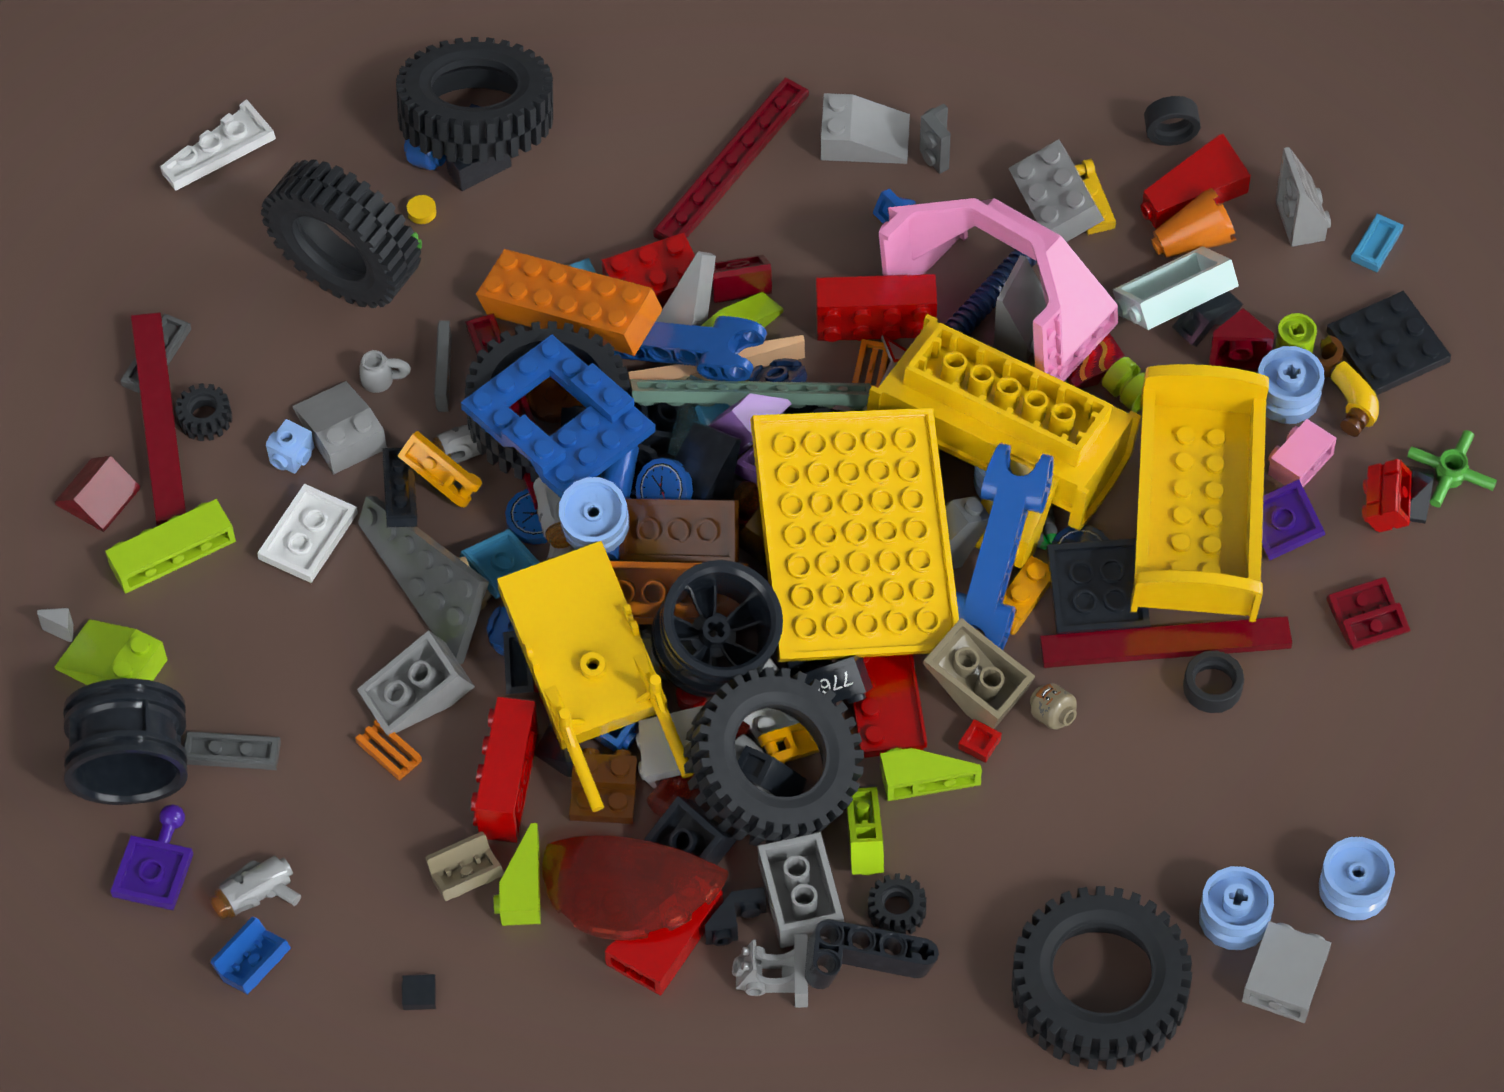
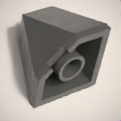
[945,496,990,569]

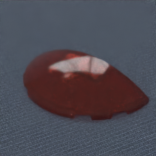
[542,835,729,940]

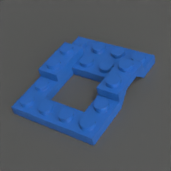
[461,335,655,498]

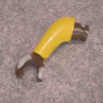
[1316,335,1379,437]

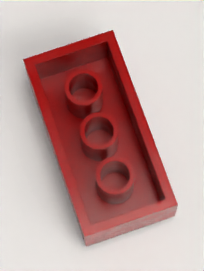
[816,274,937,342]
[471,697,539,843]

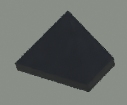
[1406,465,1434,524]
[503,631,534,694]
[534,722,573,777]

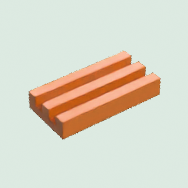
[852,339,889,388]
[355,720,422,781]

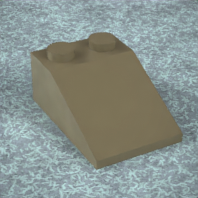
[923,618,1035,729]

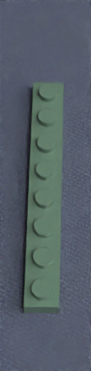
[630,379,871,409]

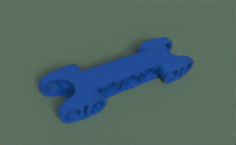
[614,316,767,381]
[956,443,1054,650]

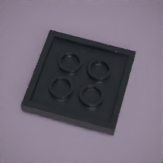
[1326,290,1451,396]
[1046,538,1151,635]

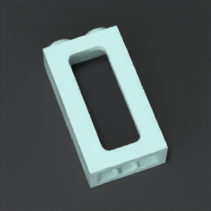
[1112,246,1239,330]

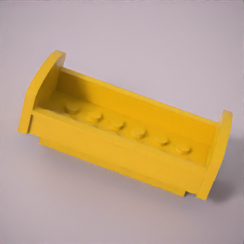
[866,314,1142,531]
[1130,364,1269,622]

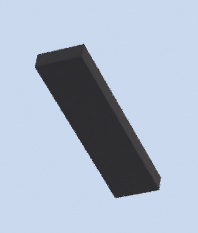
[382,448,417,528]

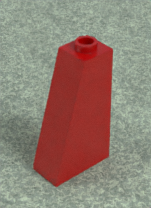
[1140,134,1251,229]
[605,876,723,996]

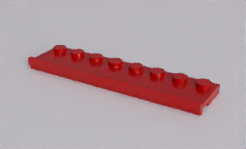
[853,654,927,758]

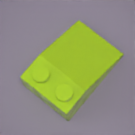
[55,619,167,685]

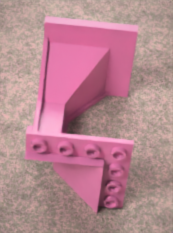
[879,198,1118,381]

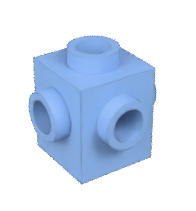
[266,419,315,474]

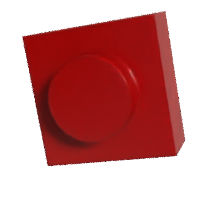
[958,719,1002,763]

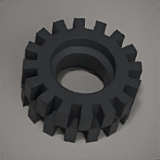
[175,383,232,441]
[868,873,927,934]

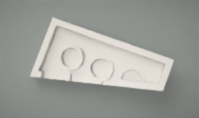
[160,99,276,191]

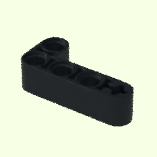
[805,919,939,989]

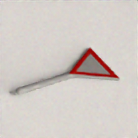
[880,335,907,385]

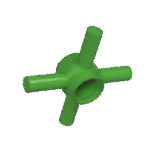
[1407,430,1497,507]

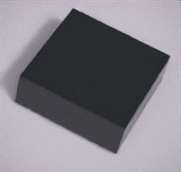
[402,974,436,1010]

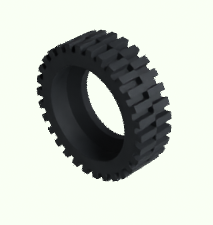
[396,37,553,164]
[261,159,421,308]
[465,321,630,482]
[683,667,864,846]
[1011,886,1192,1070]

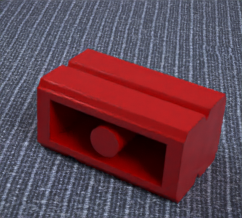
[1362,459,1412,532]

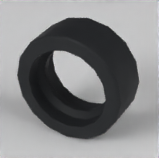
[1144,96,1201,146]
[1183,651,1244,713]

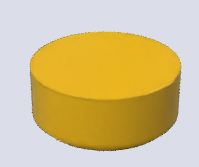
[407,195,437,224]

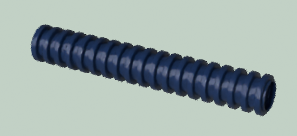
[944,249,1037,336]

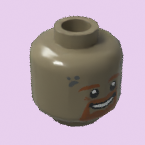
[1030,683,1077,730]

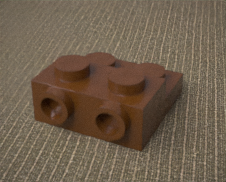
[569,748,638,824]

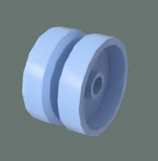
[1258,346,1325,424]
[559,477,629,553]
[1318,837,1395,920]
[1199,866,1274,950]

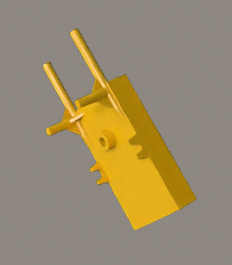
[497,541,694,812]

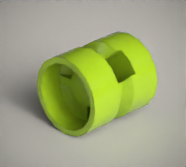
[1274,313,1317,354]
[1102,357,1145,413]

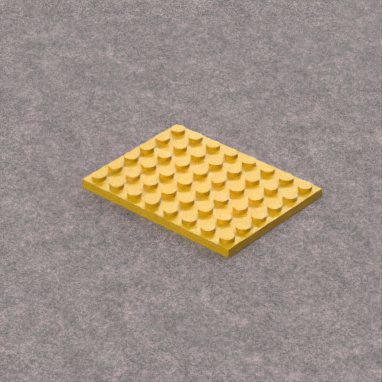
[750,408,959,662]

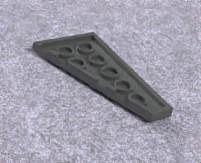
[358,496,489,664]

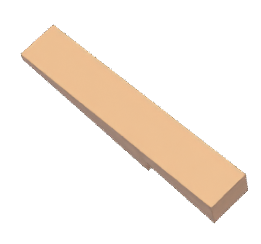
[628,335,805,385]

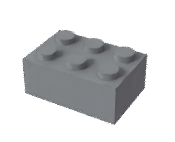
[1008,139,1104,242]
[758,832,844,948]

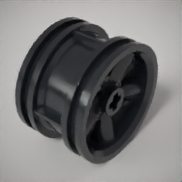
[651,560,783,698]
[63,678,188,805]

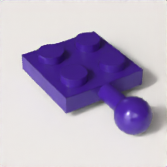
[1262,479,1326,561]
[110,804,194,911]

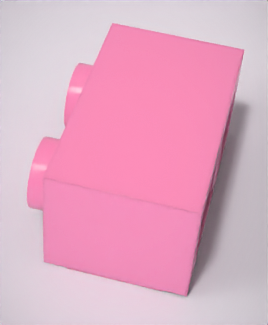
[1268,419,1336,487]

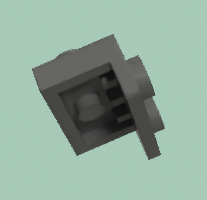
[920,104,951,174]

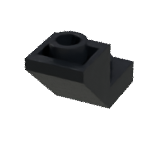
[1172,291,1243,347]
[738,745,807,797]
[704,887,766,946]

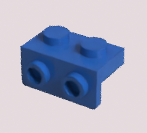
[210,916,291,995]

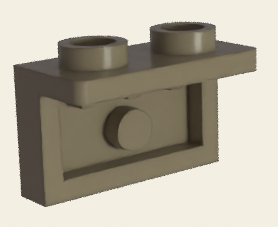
[425,832,504,901]

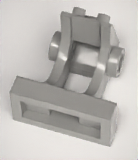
[732,934,808,1008]

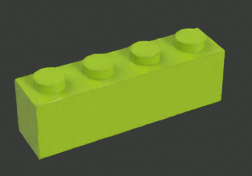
[105,499,236,594]

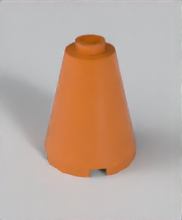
[1151,188,1236,258]

